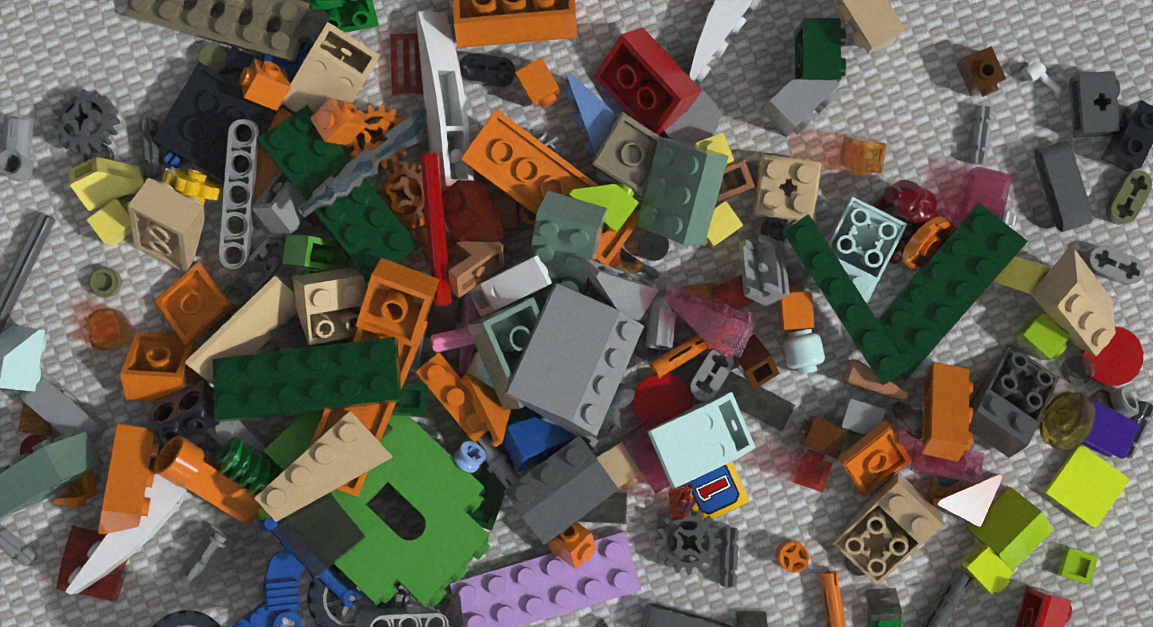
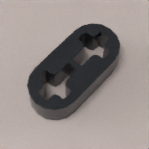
[459,54,516,87]

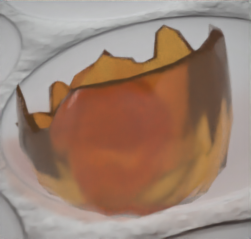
[84,307,133,352]

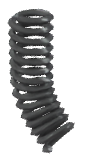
[632,264,662,279]

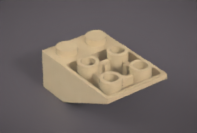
[281,22,381,113]
[833,472,943,585]

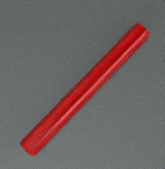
[420,153,452,306]

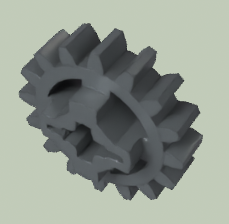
[51,89,120,155]
[655,507,722,575]

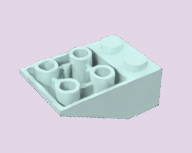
[806,197,907,303]
[647,392,756,489]

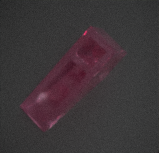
[664,284,755,358]

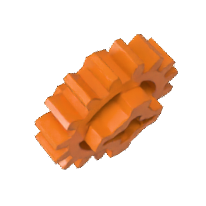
[346,104,411,170]
[379,162,426,228]

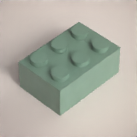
[636,138,729,245]
[529,191,607,295]
[467,297,540,410]
[0,431,103,518]

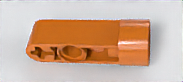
[154,435,262,525]

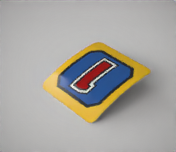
[681,462,749,519]

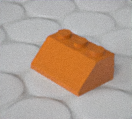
[98,424,160,534]

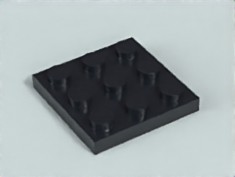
[153,62,280,187]

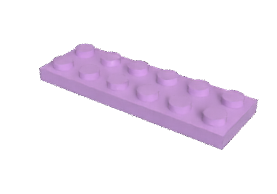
[450,530,641,627]

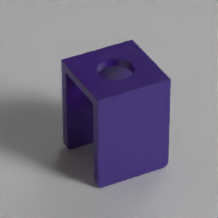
[1062,399,1140,459]

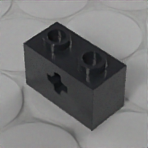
[1101,100,1153,172]

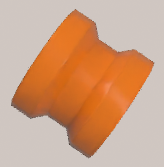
[775,539,809,573]

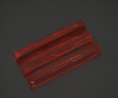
[390,33,423,95]
[668,481,696,521]

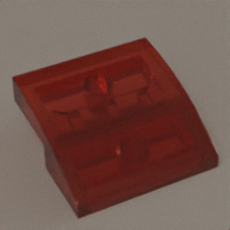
[56,526,128,603]

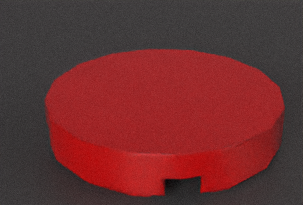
[1081,326,1144,386]
[633,373,693,430]

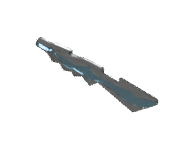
[297,108,426,217]

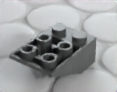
[969,344,1059,458]

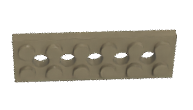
[124,0,312,63]

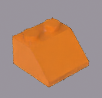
[356,258,440,348]
[120,332,196,401]

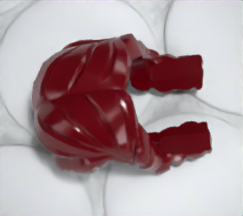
[873,179,939,264]

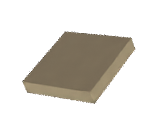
[589,112,661,197]

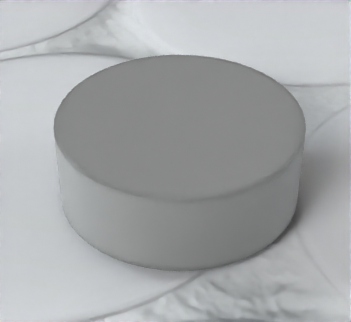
[1110,387,1139,418]

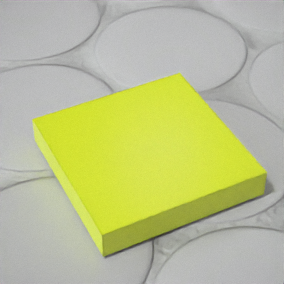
[1043,443,1130,529]

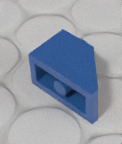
[502,417,578,472]

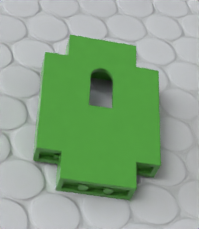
[264,410,491,608]

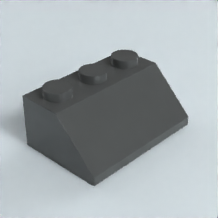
[504,435,619,545]

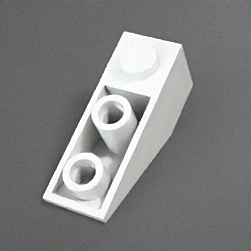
[468,255,552,317]

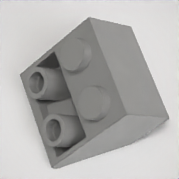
[762,79,840,137]

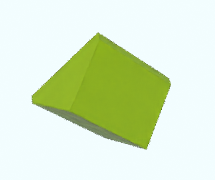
[967,487,1053,572]

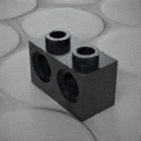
[149,380,220,444]

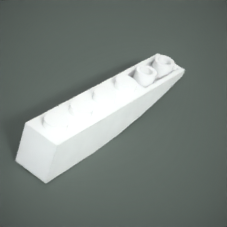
[688,0,762,82]
[416,12,474,191]
[65,452,214,595]

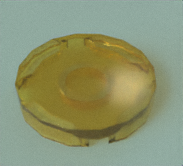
[1039,391,1096,451]

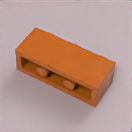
[416,352,489,442]
[922,362,973,461]

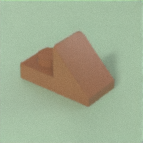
[448,242,504,298]

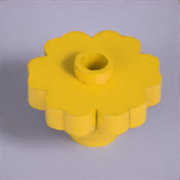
[162,167,224,206]

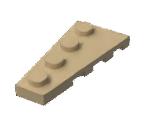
[254,411,394,522]

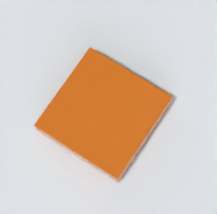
[154,262,235,347]
[838,420,911,497]

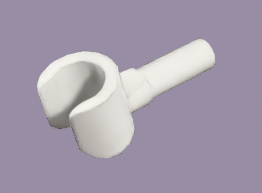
[1021,62,1062,94]

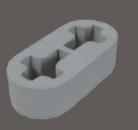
[1085,245,1145,285]
[690,348,734,401]

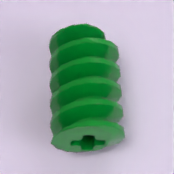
[214,436,282,495]

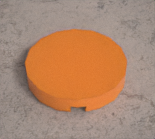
[902,216,953,271]

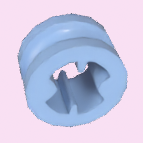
[454,441,486,473]

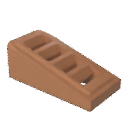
[716,159,756,203]
[843,359,908,401]

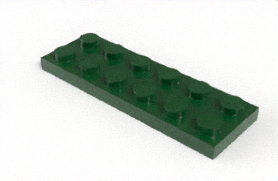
[257,105,419,283]
[877,202,1028,381]
[212,337,402,422]

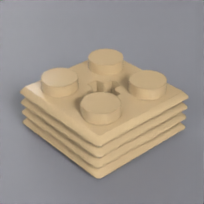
[753,155,821,221]

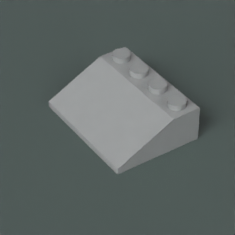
[504,283,644,437]

